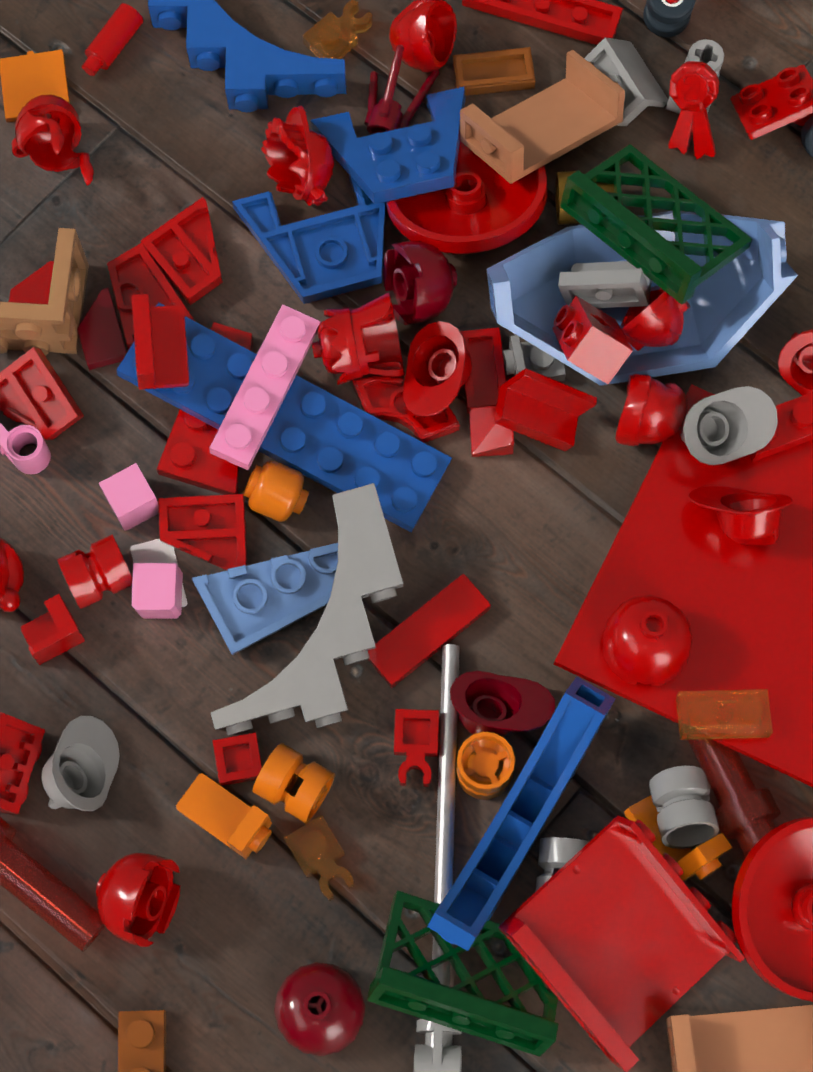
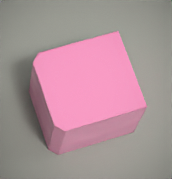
[99,463,159,531]
[131,563,183,619]

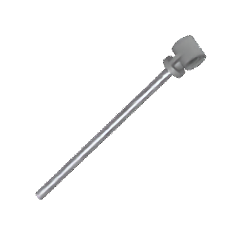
[414,644,462,1072]

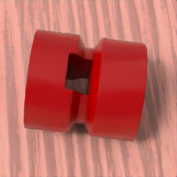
[57,534,133,609]

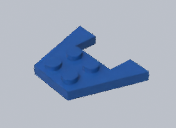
[310,87,465,204]
[232,175,386,304]

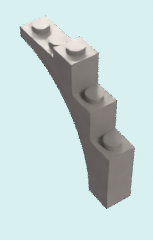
[210,483,403,736]

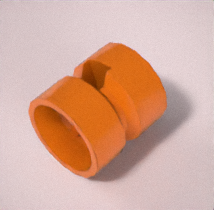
[456,732,515,800]
[252,743,335,824]

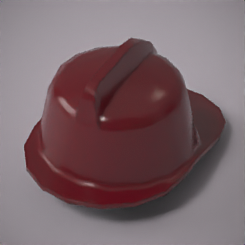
[450,671,555,737]

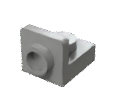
[503,335,566,381]

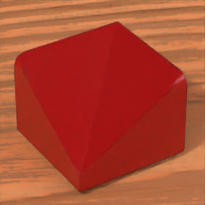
[469,406,514,457]

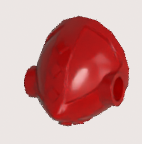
[620,285,690,351]

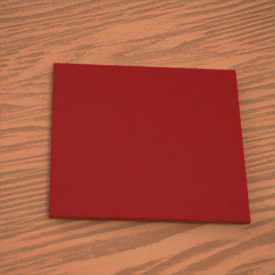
[553,384,813,787]

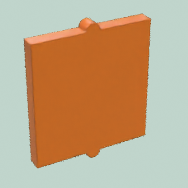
[0,49,70,123]

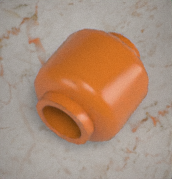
[243,460,309,522]

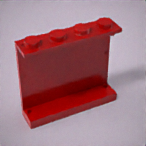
[498,815,745,1072]

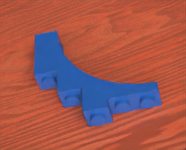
[148,0,346,112]
[427,677,616,951]

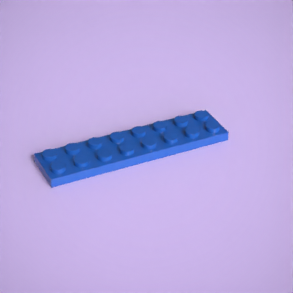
[117,302,452,533]

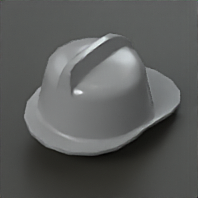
[680,386,778,465]
[41,716,120,811]

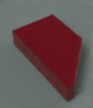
[77,287,127,370]

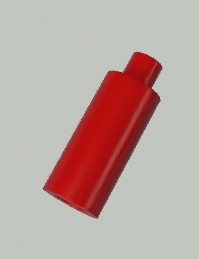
[81,3,144,76]

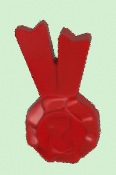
[668,61,719,159]

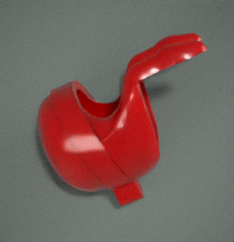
[11,94,94,186]

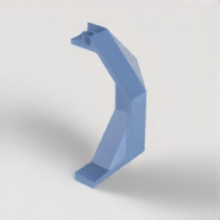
[487,211,798,386]

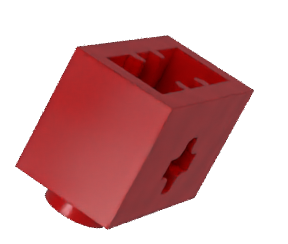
[552,296,633,384]

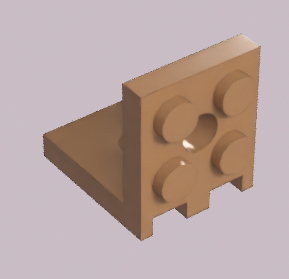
[0,228,89,356]

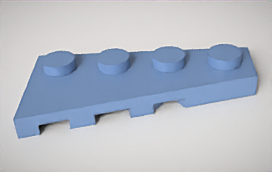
[192,543,338,655]

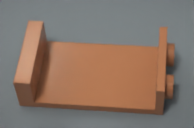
[460,50,625,184]
[666,1005,813,1072]

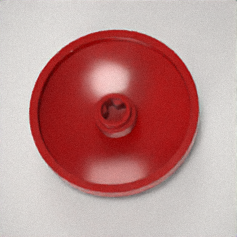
[386,141,547,254]
[732,817,813,1002]

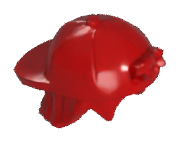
[261,106,334,206]

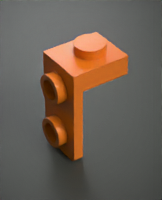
[176,773,272,859]
[624,796,733,882]

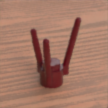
[364,45,439,135]

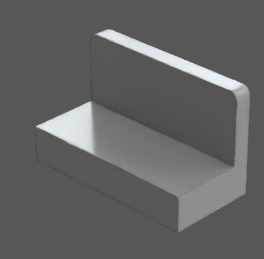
[584,37,668,126]
[558,261,652,308]

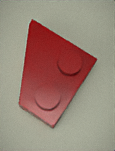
[140,197,223,306]
[158,494,247,571]

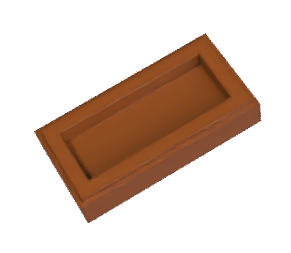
[453,47,536,96]

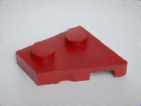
[0,347,84,440]

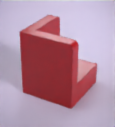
[21,594,85,665]

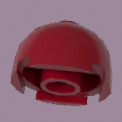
[383,241,457,325]
[274,962,366,1056]

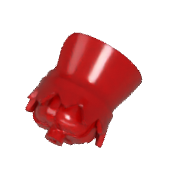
[312,292,405,385]

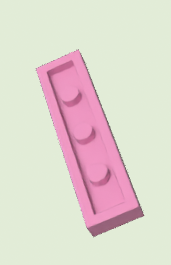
[209,304,321,470]

